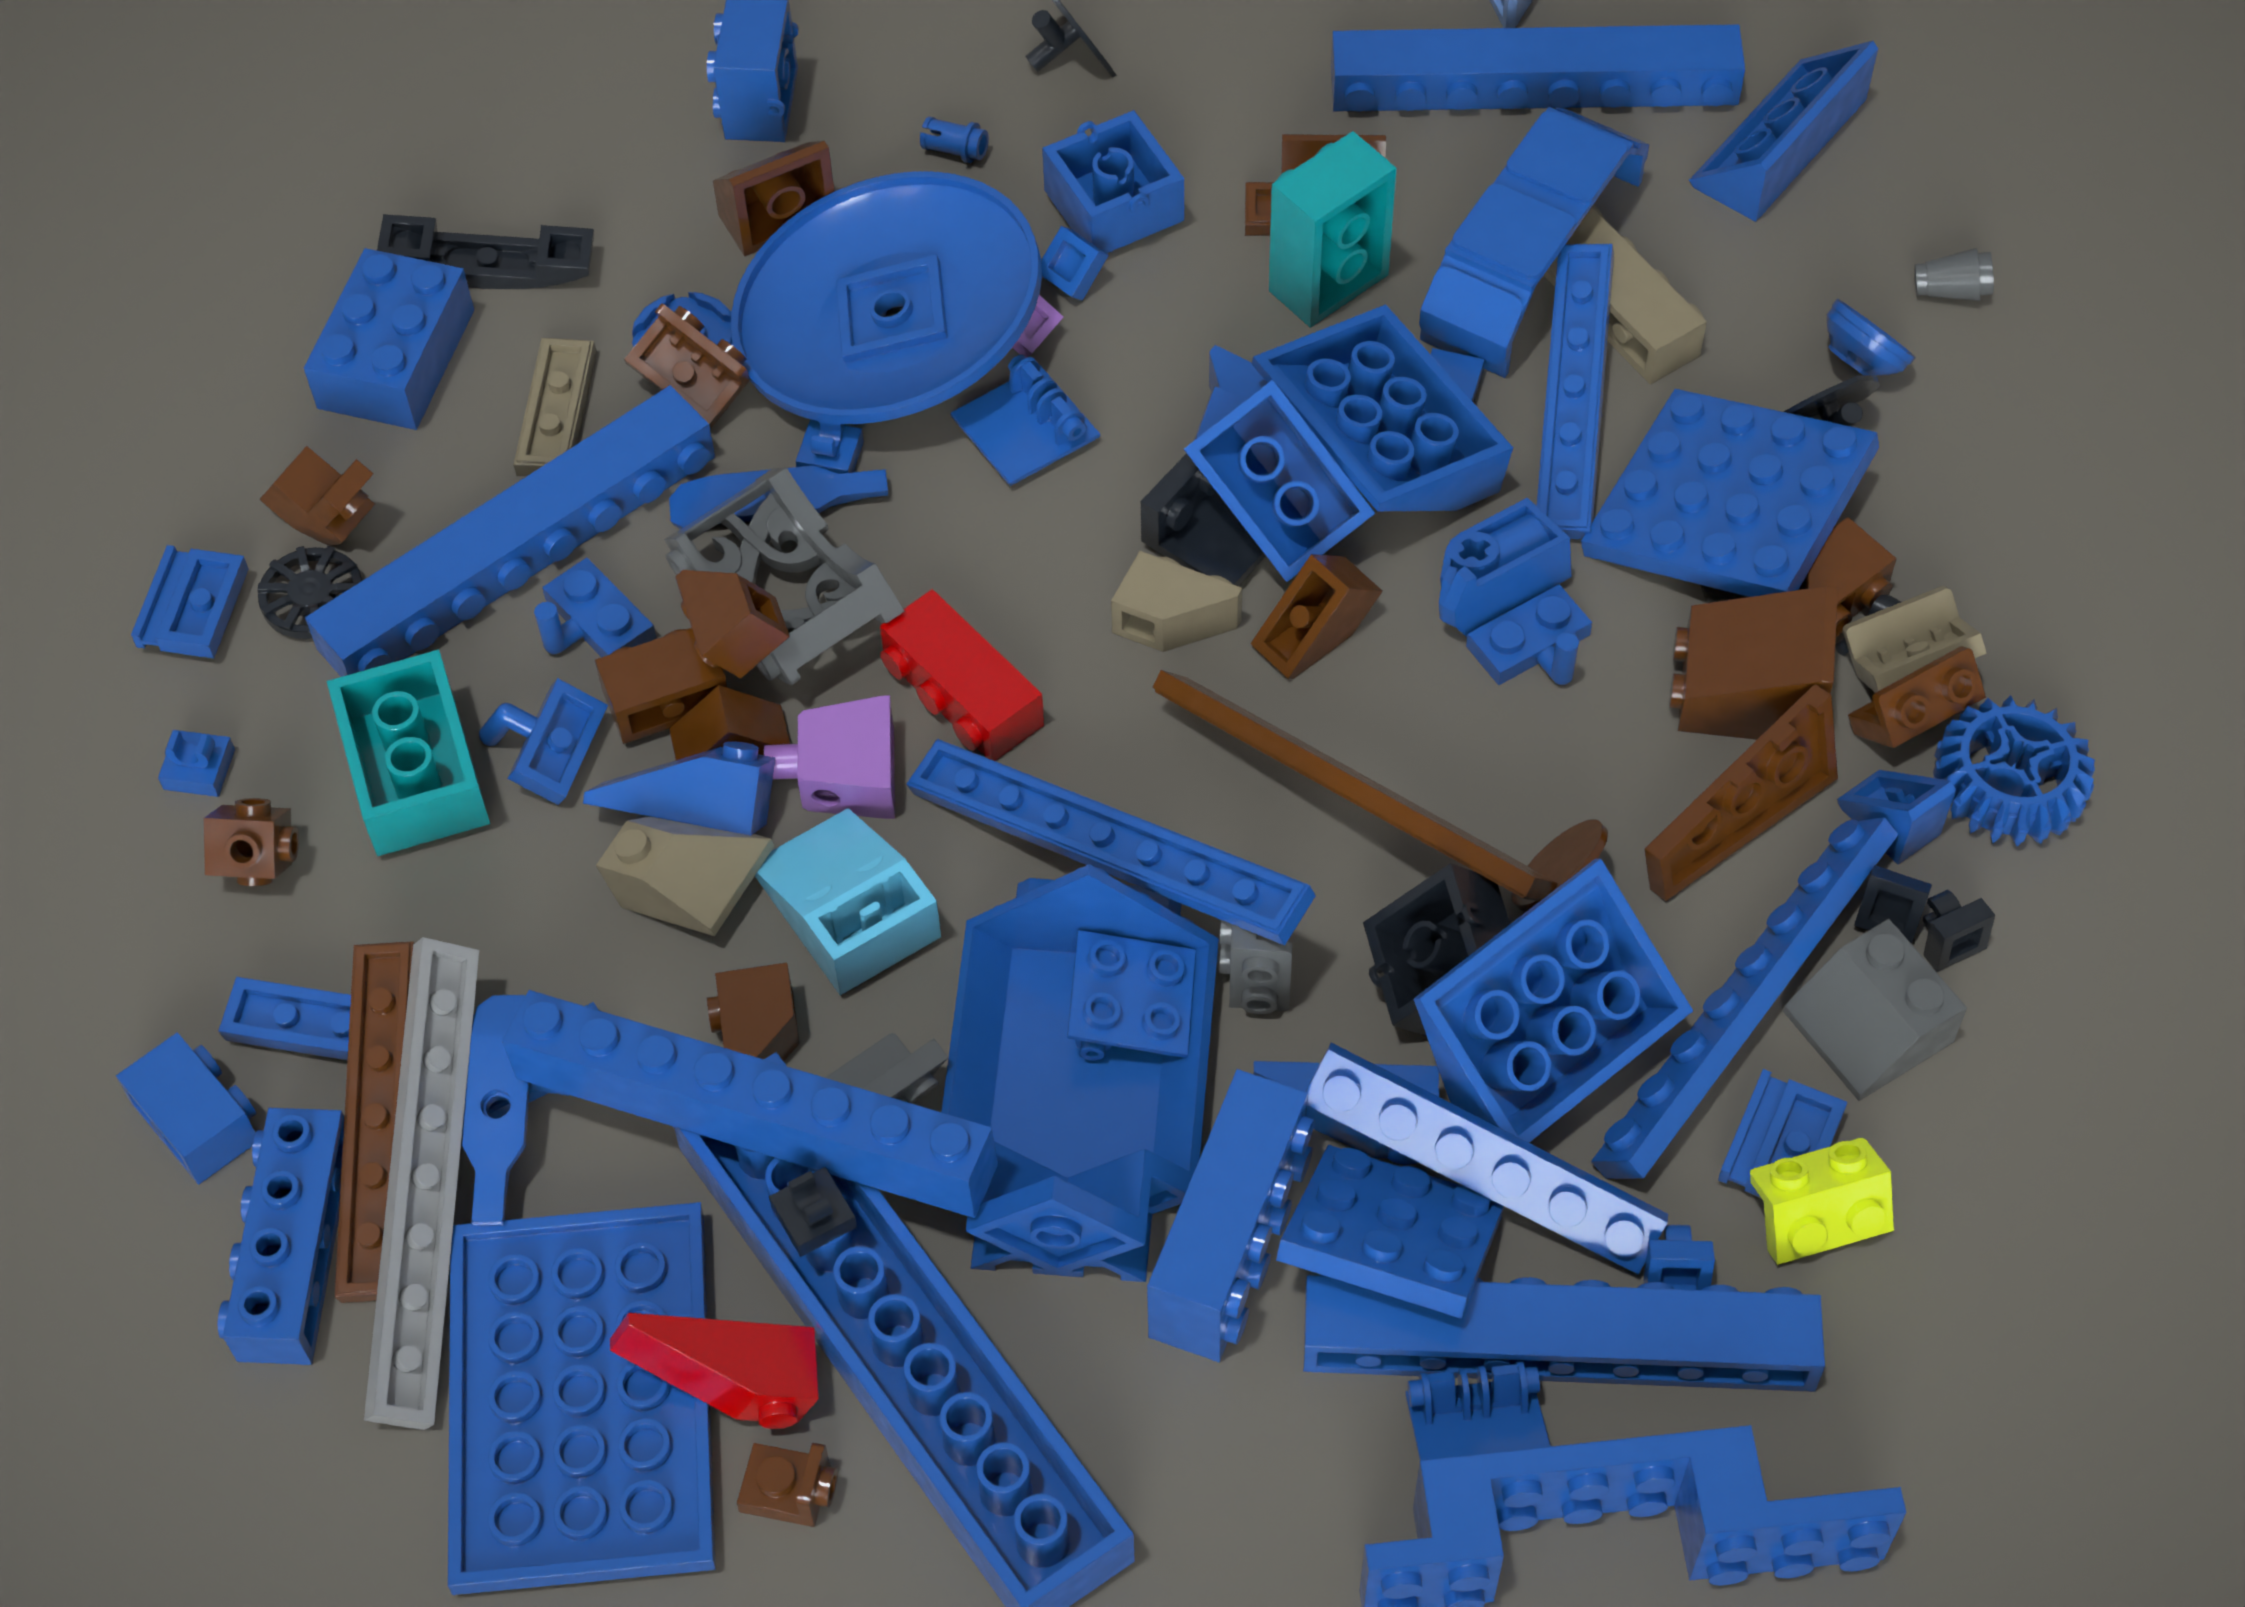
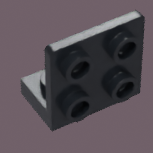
[1140,454,1266,586]

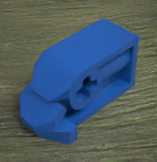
[1439,498,1572,637]

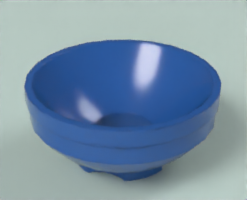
[1826,298,1916,376]

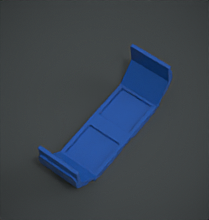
[1419,107,1649,378]

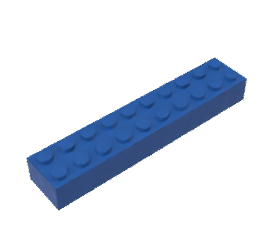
[674,1052,1135,1607]

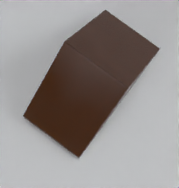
[669,685,790,760]

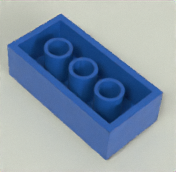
[1147,1069,1315,1363]

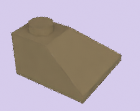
[596,816,775,936]

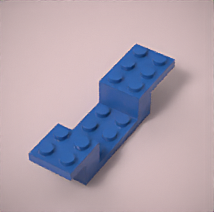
[1359,1425,1907,1607]

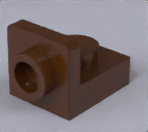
[737,1443,838,1527]

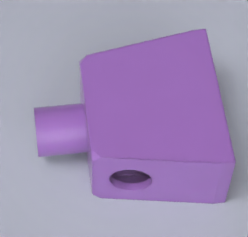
[764,695,895,819]

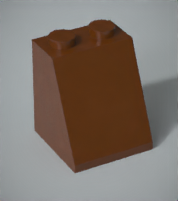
[1669,586,1838,740]

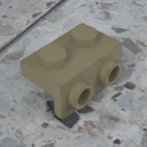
[1843,586,1987,693]

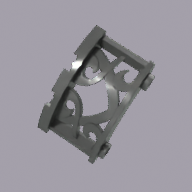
[664,468,904,685]

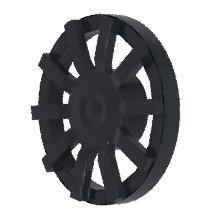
[257,546,363,639]

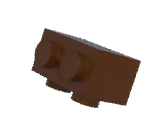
[595,627,727,744]

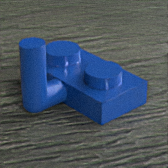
[534,557,657,657]
[1466,584,1592,686]
[479,678,608,806]

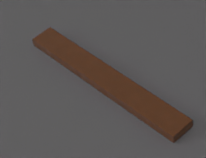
[1152,670,1558,902]

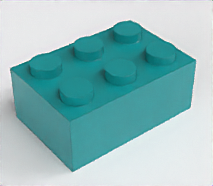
[1269,131,1397,328]
[326,650,491,857]

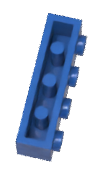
[217,1108,344,1365]

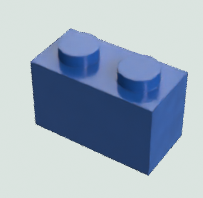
[116,1032,257,1185]

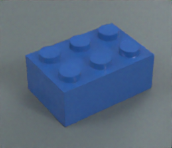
[304,248,475,430]

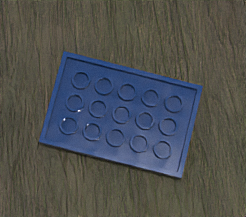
[448,1202,716,1595]

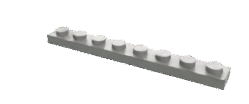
[364,937,479,1430]

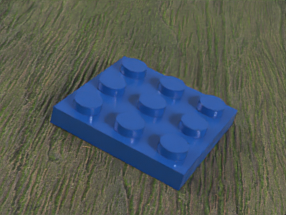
[1276,1145,1504,1319]

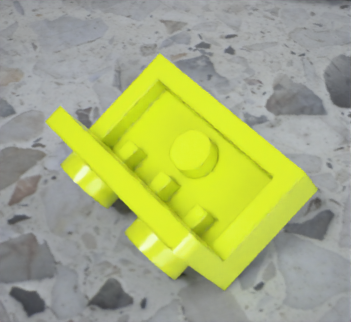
[1750,1138,1894,1265]

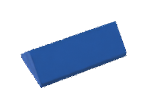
[1689,41,1878,222]

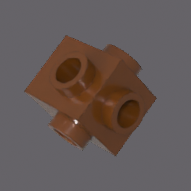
[204,798,299,886]

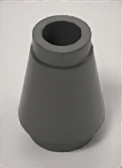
[1914,248,1994,301]

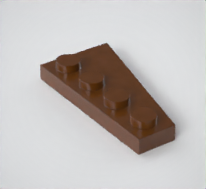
[1644,684,1838,901]

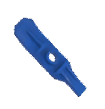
[669,465,888,529]
[462,995,530,1226]

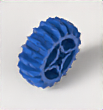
[1933,695,2095,847]

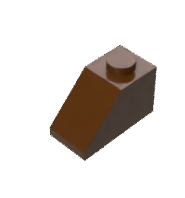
[1250,554,1383,679]

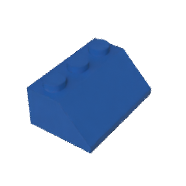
[1183,379,1375,582]

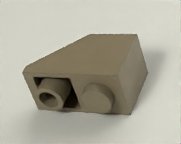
[1111,551,1242,652]

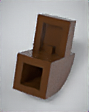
[259,446,375,545]

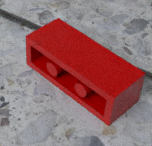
[880,589,1044,761]

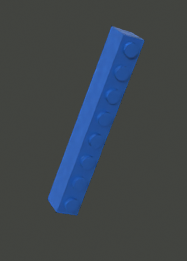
[1331,24,1745,112]
[305,385,715,677]
[502,990,998,1218]
[1303,1274,1825,1392]

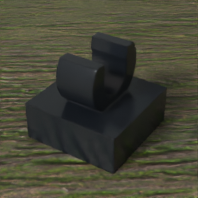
[1854,865,1932,944]
[1923,889,1995,972]
[769,1167,857,1257]

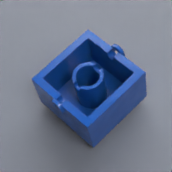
[707,0,799,142]
[1042,110,1184,254]

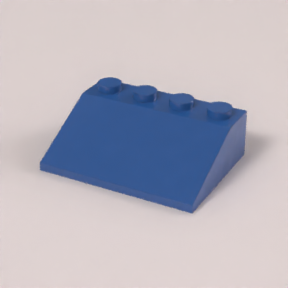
[1252,304,1513,512]
[1414,859,1693,1143]

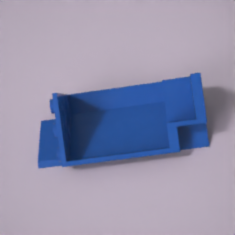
[941,864,1219,1282]

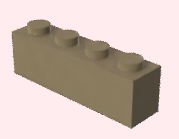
[1543,204,1707,385]

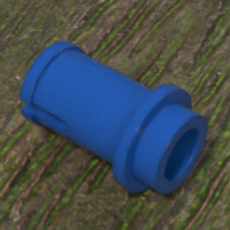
[920,117,989,163]

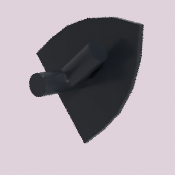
[1025,0,1116,78]
[1784,375,1879,427]

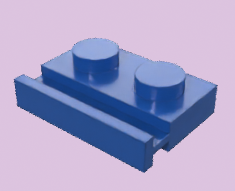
[131,545,249,659]
[1718,1069,1848,1197]

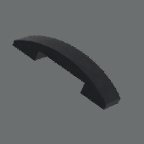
[377,214,594,289]

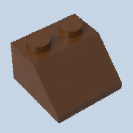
[713,141,835,257]

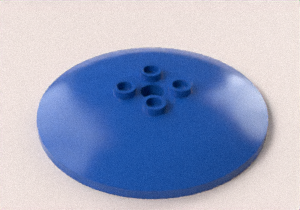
[731,171,1042,424]

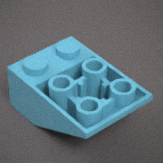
[755,808,941,995]

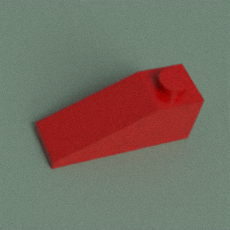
[610,1313,819,1429]

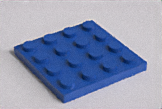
[1581,389,1879,597]

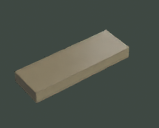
[513,338,597,476]

